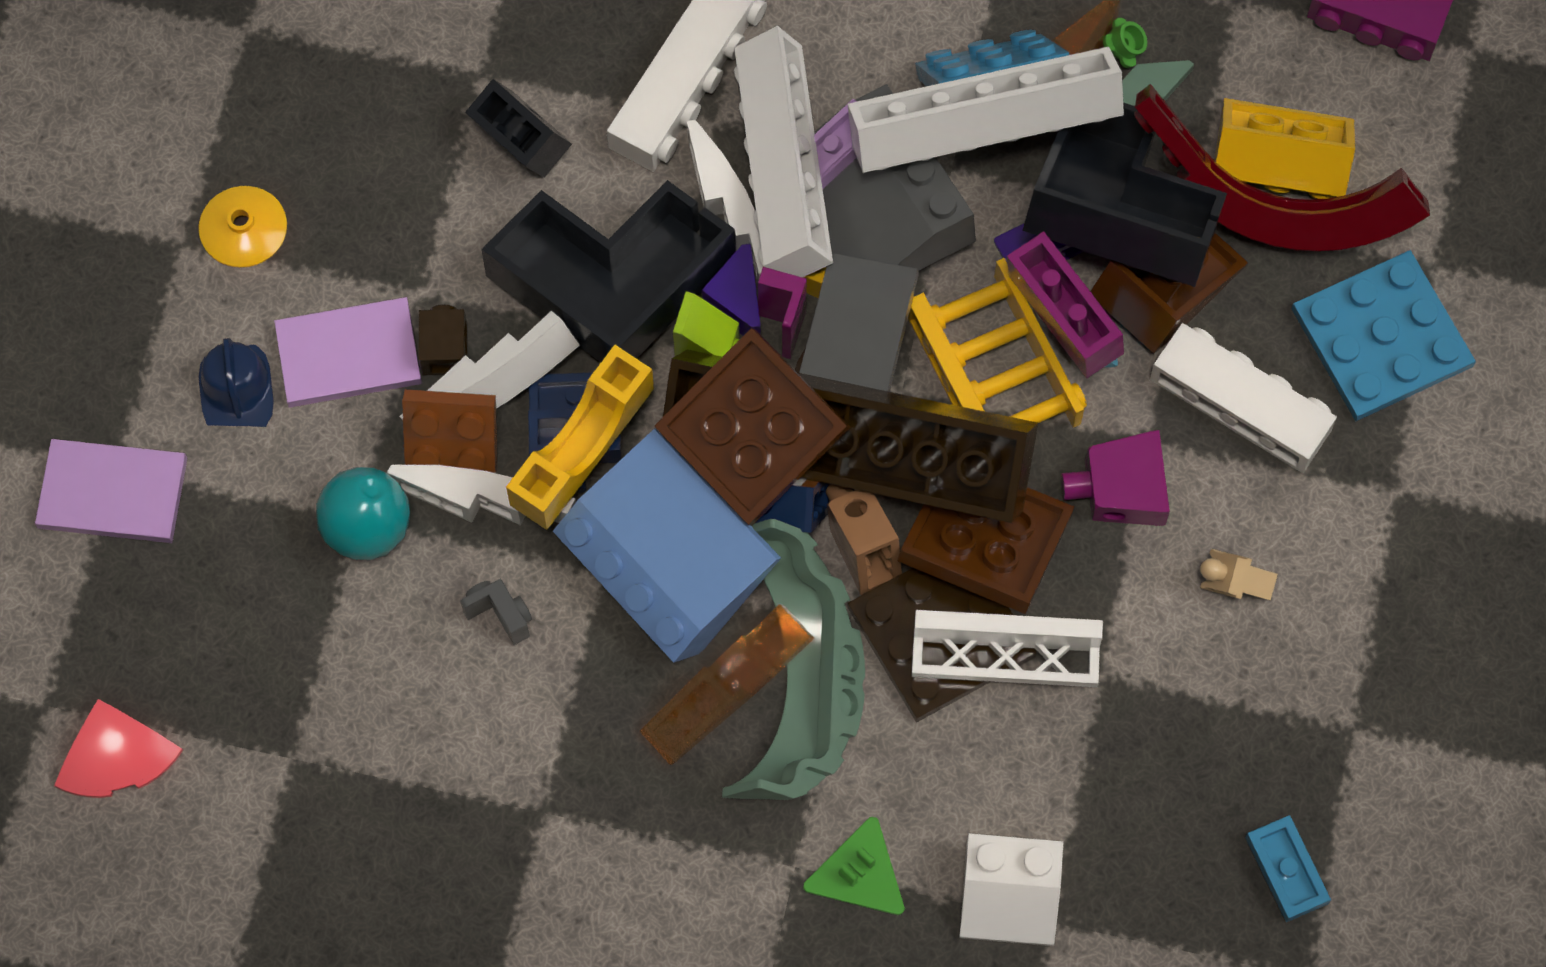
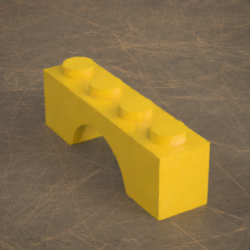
[506,345,654,530]

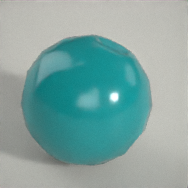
[316,467,410,560]

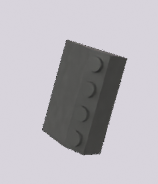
[814,84,976,271]

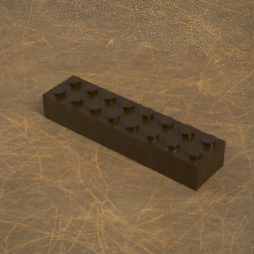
[663,349,1038,523]

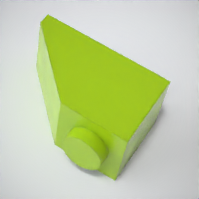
[673,292,740,357]

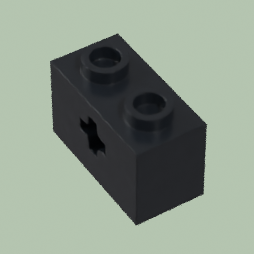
[465,79,572,178]

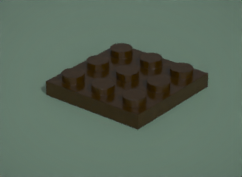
[847,568,1037,723]

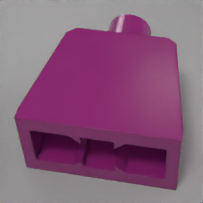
[1061,430,1170,526]

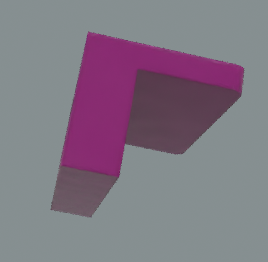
[758,267,807,359]

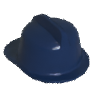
[198,338,274,427]

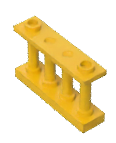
[908,258,1087,428]

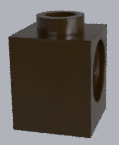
[419,305,468,376]

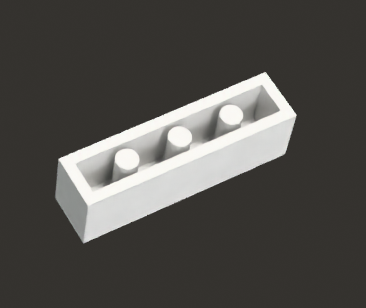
[1150,323,1337,473]

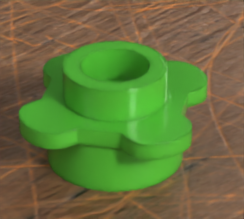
[1103,18,1147,68]

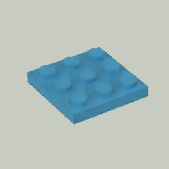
[915,30,1069,86]
[1291,250,1476,421]

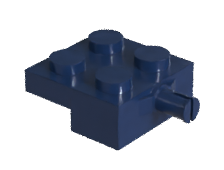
[528,373,622,493]

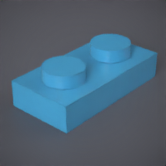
[1245,815,1331,922]

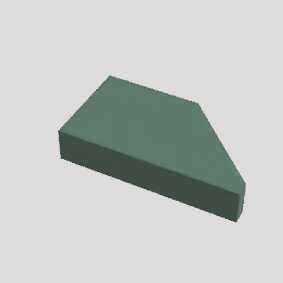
[1122,60,1194,106]

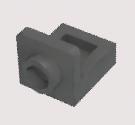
[460,578,532,645]

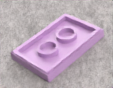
[274,297,422,408]
[35,439,187,543]

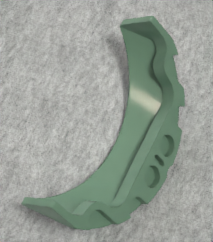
[722,519,865,800]

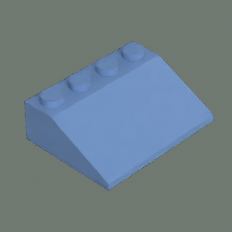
[553,428,781,662]

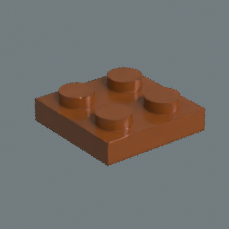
[402,389,497,473]

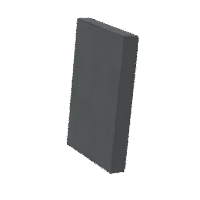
[799,253,919,392]

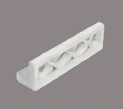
[912,610,1103,687]

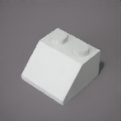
[960,833,1063,946]

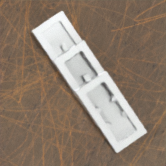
[687,120,763,283]
[399,311,580,421]
[387,465,576,525]

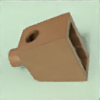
[826,484,902,595]

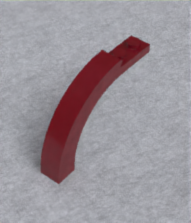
[1134,84,1430,251]

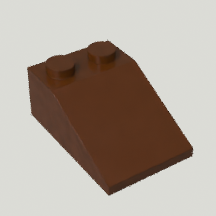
[1090,233,1248,353]

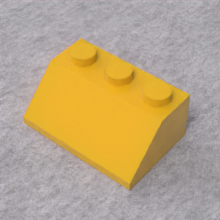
[1214,98,1355,199]

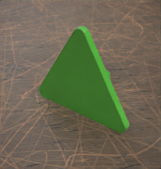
[804,817,905,915]

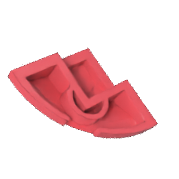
[54,699,183,798]

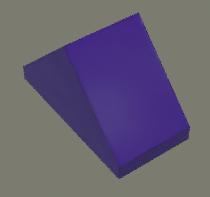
[702,244,761,336]

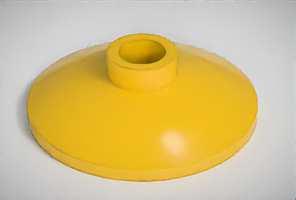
[199,186,287,268]

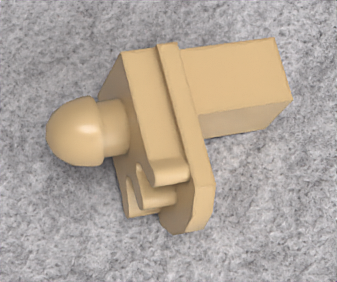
[1200,549,1278,600]

